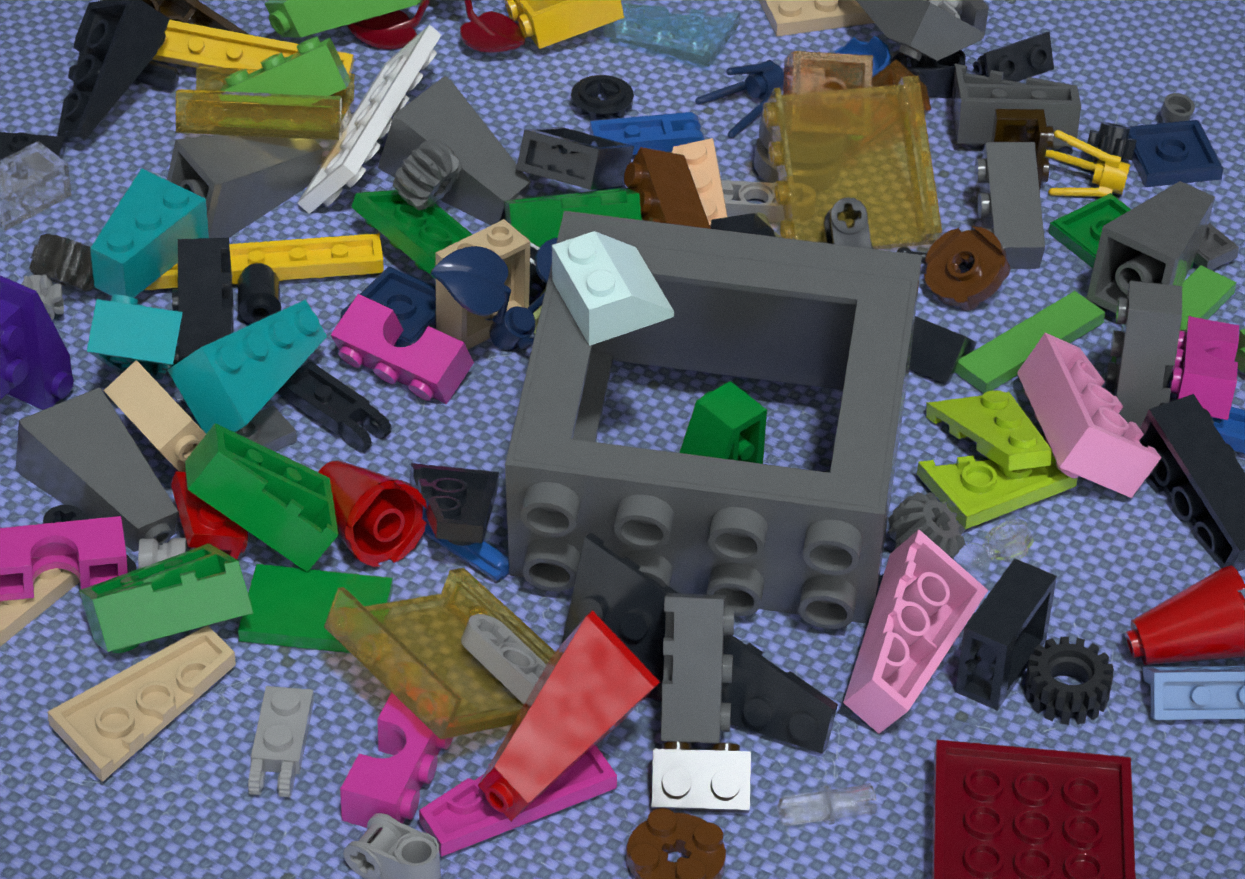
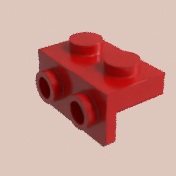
[171,471,248,559]

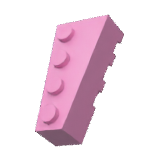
[1017,333,1161,498]
[843,529,988,734]

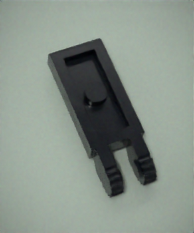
[278,361,392,452]

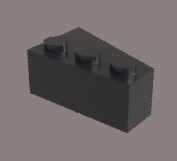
[172,237,234,366]

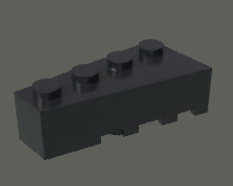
[1139,394,1245,571]

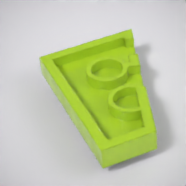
[926,390,1052,471]
[917,452,1078,530]

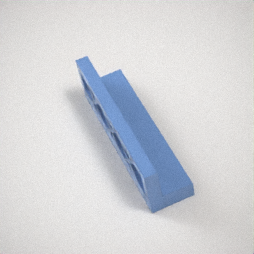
[1143,665,1245,720]

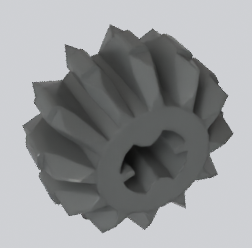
[392,138,462,211]
[888,492,965,559]

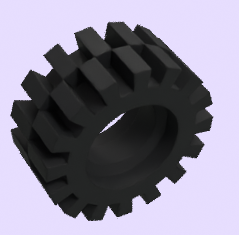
[1024,637,1114,725]

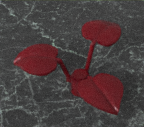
[347,0,525,53]

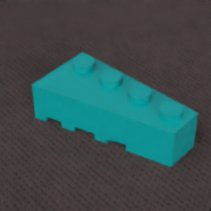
[167,299,327,434]

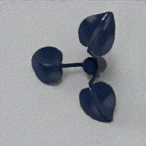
[430,238,558,355]

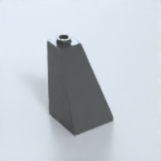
[378,76,531,225]
[167,127,323,238]
[1086,181,1215,313]
[16,387,178,552]

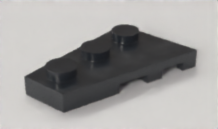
[410,463,499,546]

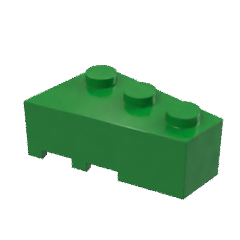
[504,187,642,247]
[679,381,767,464]
[185,423,338,572]
[79,544,253,653]

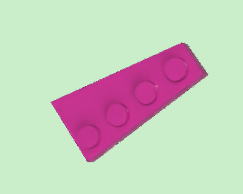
[419,746,617,857]

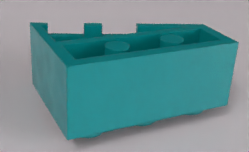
[90,168,209,298]
[87,295,183,379]

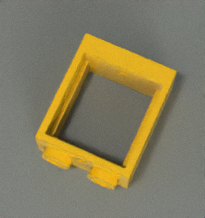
[505,0,624,49]

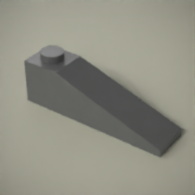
[856,0,984,61]

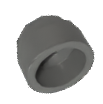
[1161,93,1195,123]

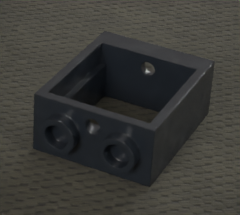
[516,127,634,190]
[955,558,1057,711]

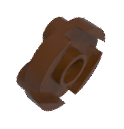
[924,226,1011,311]
[626,808,726,879]

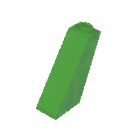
[264,0,422,38]

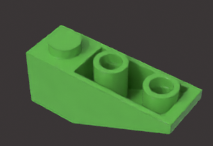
[218,36,351,104]

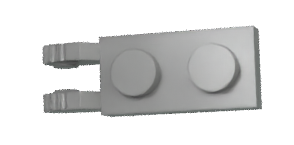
[248,686,314,798]

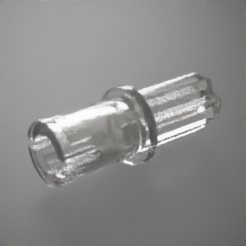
[777,783,877,826]

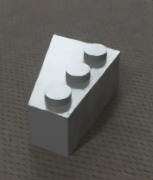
[951,64,1081,149]
[975,142,1045,269]
[1105,281,1182,428]
[661,593,735,743]

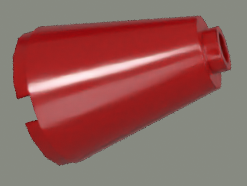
[318,461,427,567]
[1125,565,1245,665]

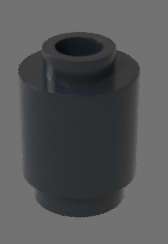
[237,263,281,324]

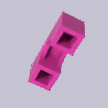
[331,294,474,404]
[1170,316,1239,420]
[0,516,128,601]
[340,685,455,829]

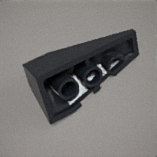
[57,0,170,143]

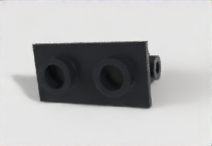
[973,32,1054,82]

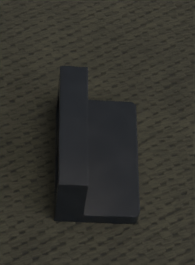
[909,316,977,384]

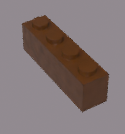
[624,147,711,229]

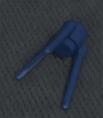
[695,60,786,138]

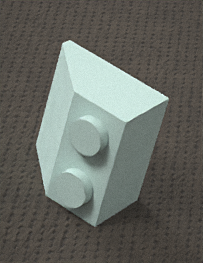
[552,231,674,346]

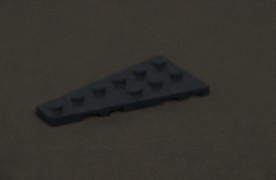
[562,533,838,753]

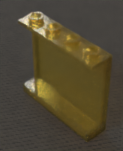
[175,67,355,140]
[763,75,943,249]
[324,568,555,740]

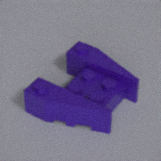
[0,275,74,410]

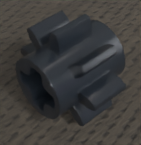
[1087,122,1137,163]

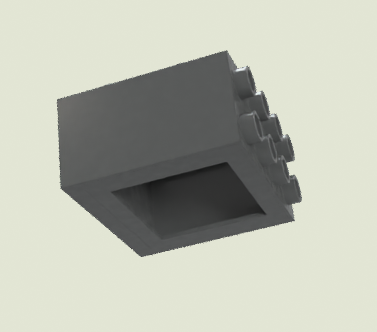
[505,211,922,629]

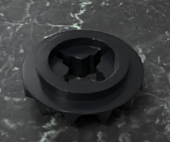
[571,75,634,120]

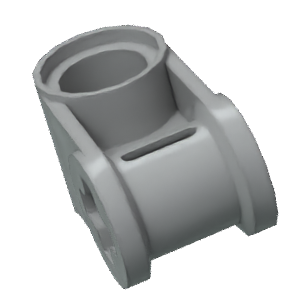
[343,813,441,879]

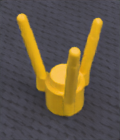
[1045,130,1130,198]

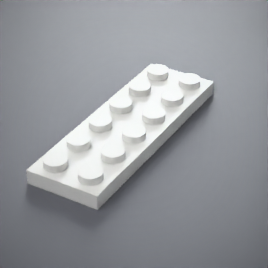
[298,25,441,214]

